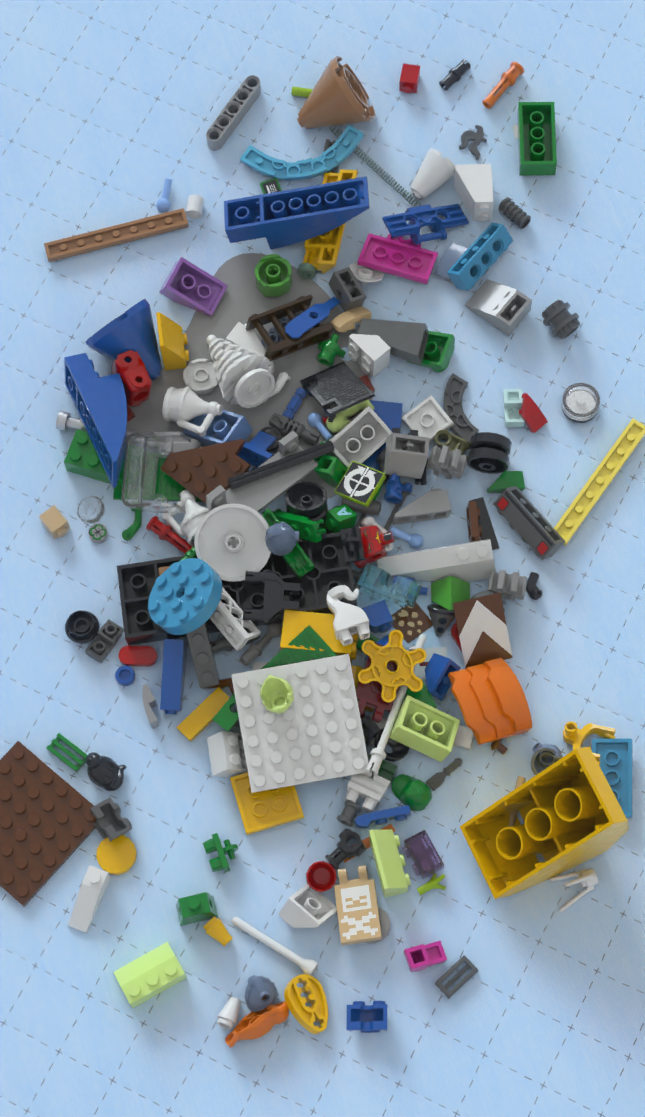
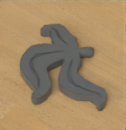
[459,125,487,160]

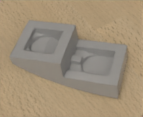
[142,684,160,729]

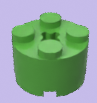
[255,254,292,297]

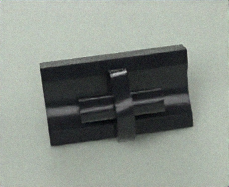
[340,525,365,564]

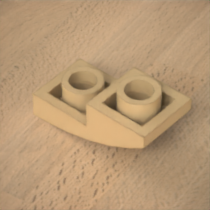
[330,306,371,333]

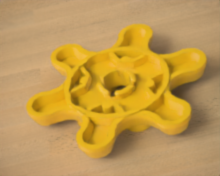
[358,630,427,703]

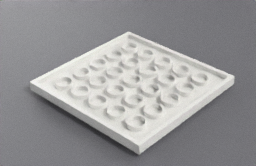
[231,654,369,793]

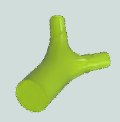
[417,873,446,896]

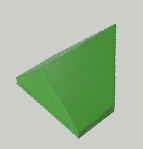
[431,576,470,611]

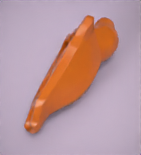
[225,996,289,1048]

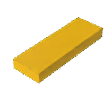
[176,687,230,742]

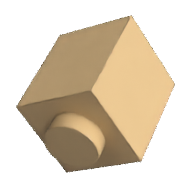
[39,505,70,539]

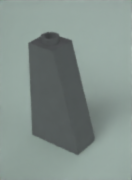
[356,318,429,365]

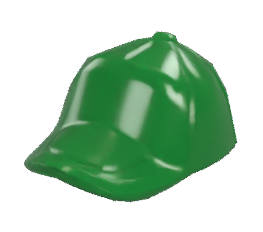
[391,774,432,811]

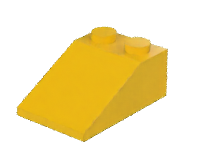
[156,312,190,371]

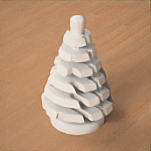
[206,335,275,408]

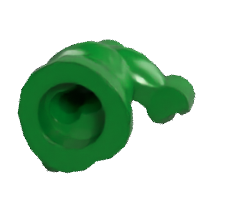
[316,334,346,367]

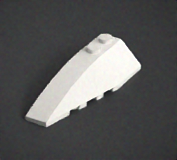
[377,539,496,582]

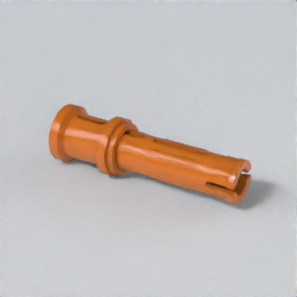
[482,62,524,109]

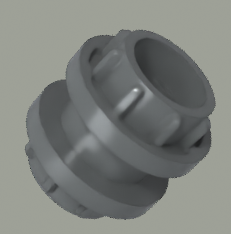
[542,300,580,339]

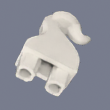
[326,585,370,646]

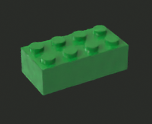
[517,102,557,176]
[64,429,149,491]

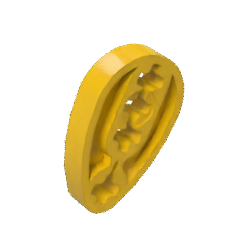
[284,974,328,1034]

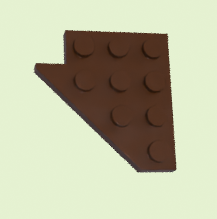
[160,439,252,503]

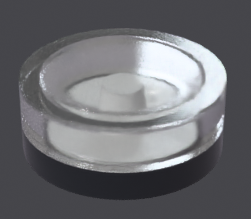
[561,383,600,423]

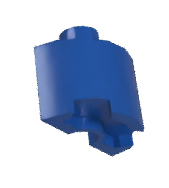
[346,1001,387,1033]

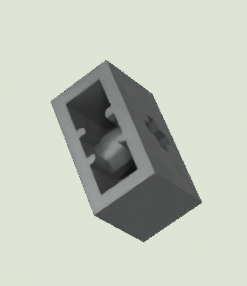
[328,267,367,312]

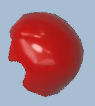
[306,861,337,892]

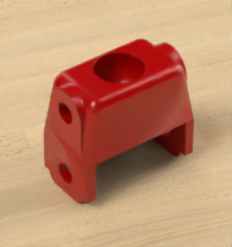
[112,350,152,406]

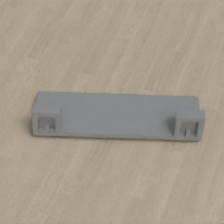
[206,431,318,512]

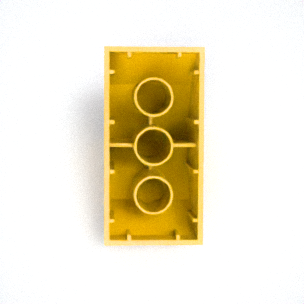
[460,747,629,899]

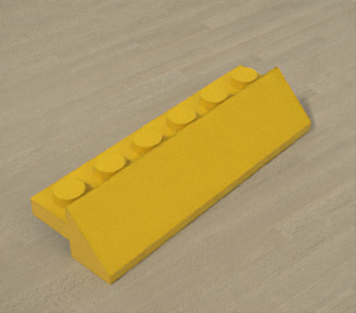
[303,169,358,274]

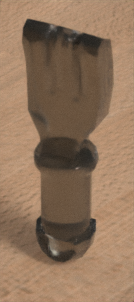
[426,758,463,791]

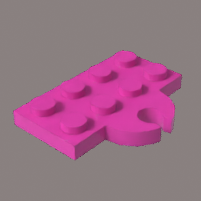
[357,233,438,284]

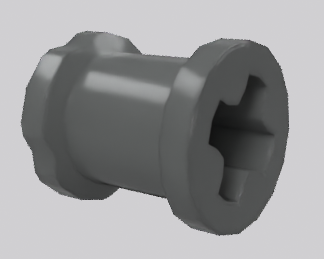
[336,801,361,827]

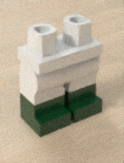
[345,752,398,813]

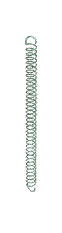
[330,126,421,207]

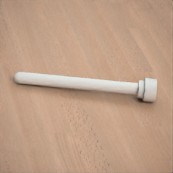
[232,917,319,976]

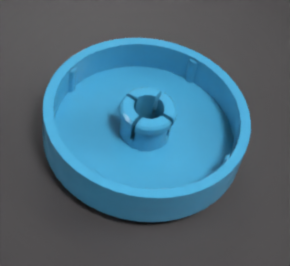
[148,558,222,635]

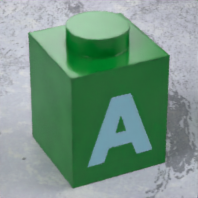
[325,504,357,533]

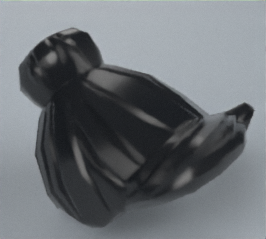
[86,752,126,791]

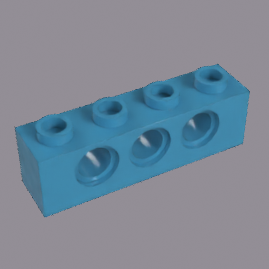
[447,223,513,291]

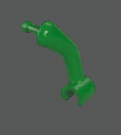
[122,501,143,541]

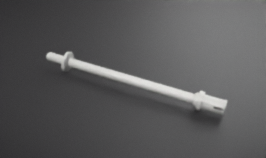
[366,634,426,775]

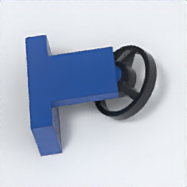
[238,426,282,467]

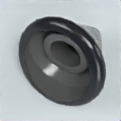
[427,604,455,637]

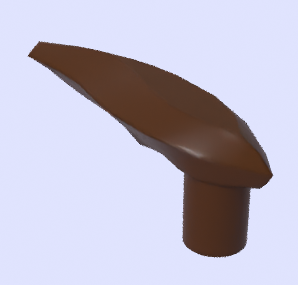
[203,678,234,695]
[491,739,508,755]

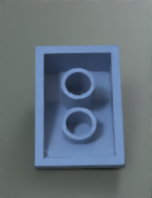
[183,410,253,446]

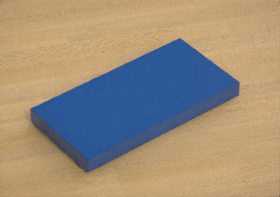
[362,400,403,470]

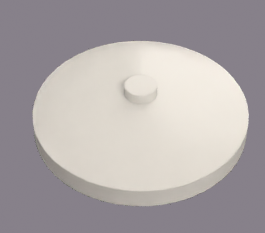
[194,503,271,582]

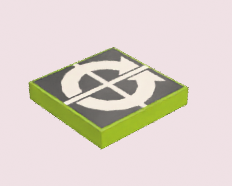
[334,461,386,508]

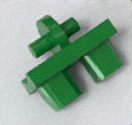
[203,833,239,873]

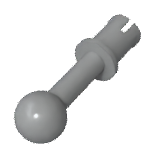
[239,623,282,666]

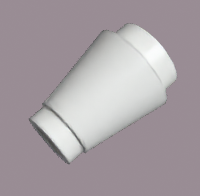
[217,997,241,1030]

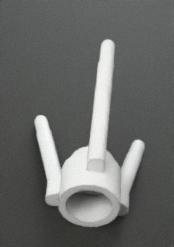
[550,869,599,912]

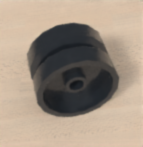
[467,432,512,474]
[285,482,328,527]

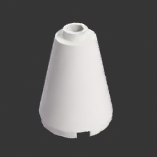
[410,148,455,200]

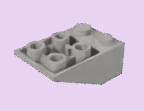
[465,279,532,336]

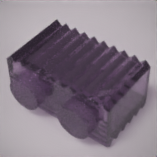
[402,830,444,879]

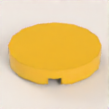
[96,835,137,875]

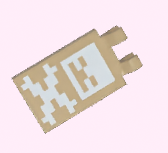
[334,865,382,946]

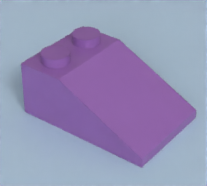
[159,257,228,317]

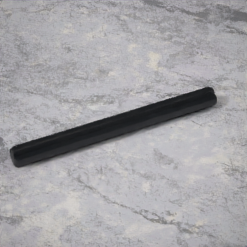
[227,441,334,489]

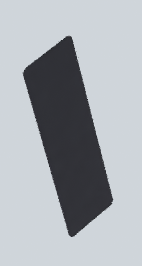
[470,497,499,550]

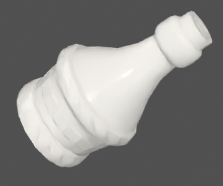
[162,386,223,437]
[162,490,210,547]

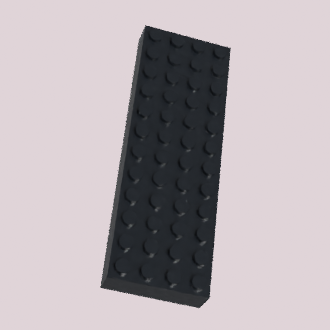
[117,532,357,645]

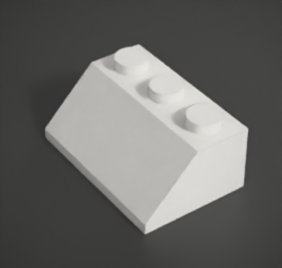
[329,405,393,468]

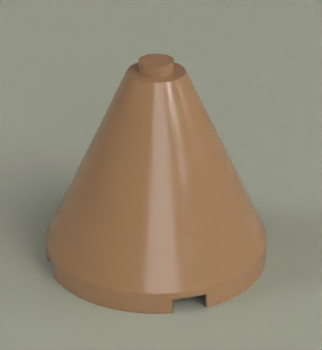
[297,56,376,129]

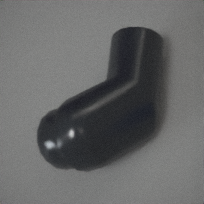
[526,572,543,600]

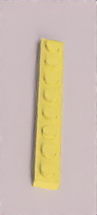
[554,418,645,546]

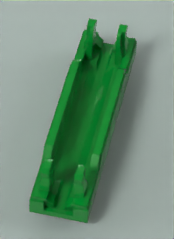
[262,508,315,578]
[262,509,326,543]

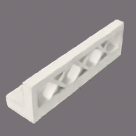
[210,587,261,651]

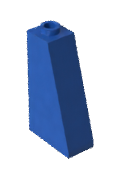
[160,639,188,715]

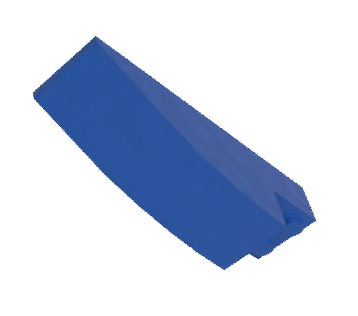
[224,176,370,250]
[64,353,127,488]

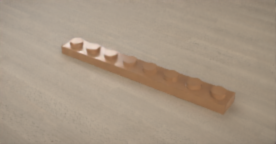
[44,208,189,262]

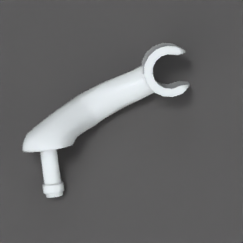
[263,372,291,403]
[361,516,393,551]

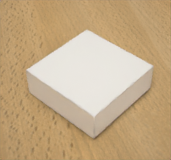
[453,725,474,750]

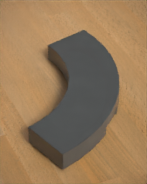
[443,373,479,443]

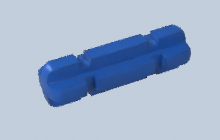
[282,388,307,420]

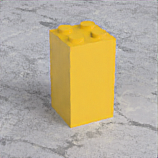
[280,610,359,665]

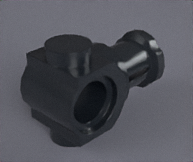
[325,828,367,870]

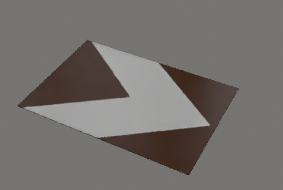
[453,592,513,669]

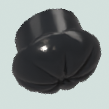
[65,610,100,644]

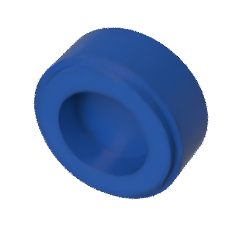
[115,666,135,686]

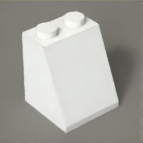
[454,164,493,222]

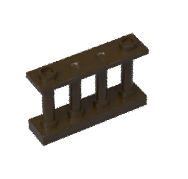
[245,294,333,362]

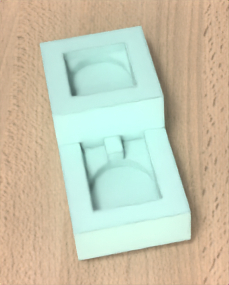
[503,389,524,427]

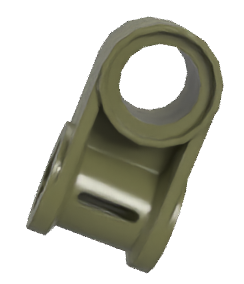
[434,430,470,455]

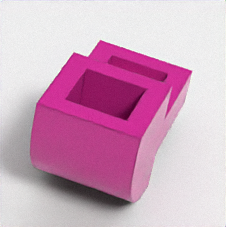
[403,941,447,972]

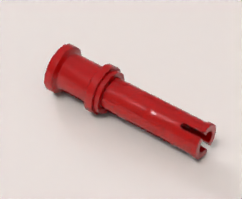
[146,516,192,554]

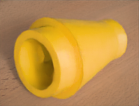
[203,916,232,946]

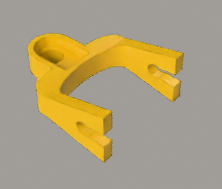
[563,721,616,766]

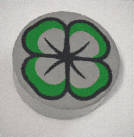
[88,523,108,543]

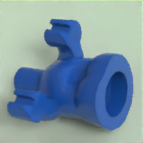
[383,474,413,504]

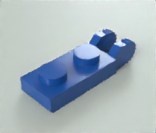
[355,805,411,828]

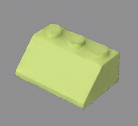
[389,695,460,762]
[369,830,411,898]
[114,942,187,1008]

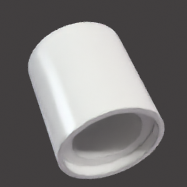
[185,195,204,219]

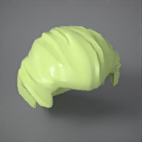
[260,675,294,714]

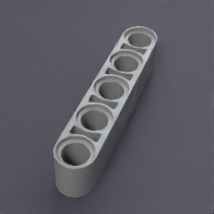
[206,75,261,151]

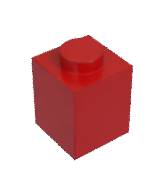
[399,63,420,93]

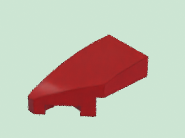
[519,393,548,433]

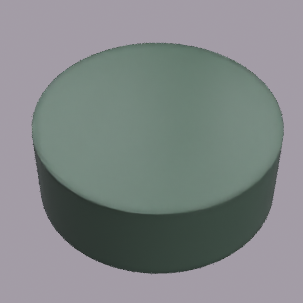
[297,263,316,279]

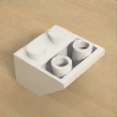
[348,334,391,377]
[207,731,248,777]

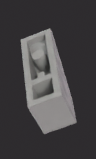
[392,488,451,525]

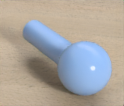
[156,178,172,212]
[307,412,333,440]
[389,526,423,549]

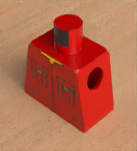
[354,525,395,569]

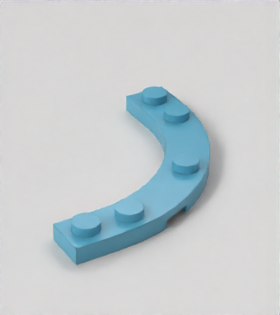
[240,125,364,181]

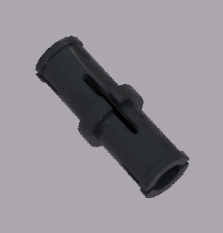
[439,59,471,91]

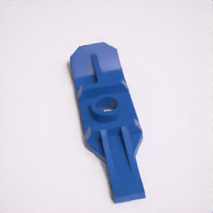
[285,297,340,339]

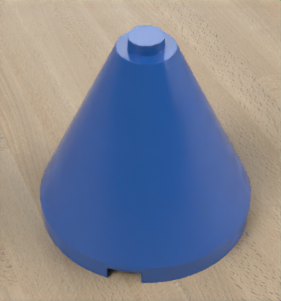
[85,299,162,381]

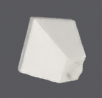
[278,884,337,928]

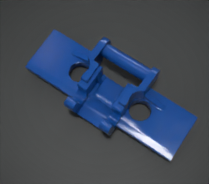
[382,204,469,245]

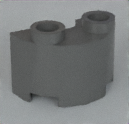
[90,798,132,842]

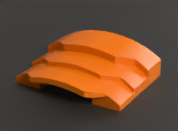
[448,658,532,745]

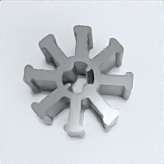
[427,445,468,479]
[487,570,528,601]

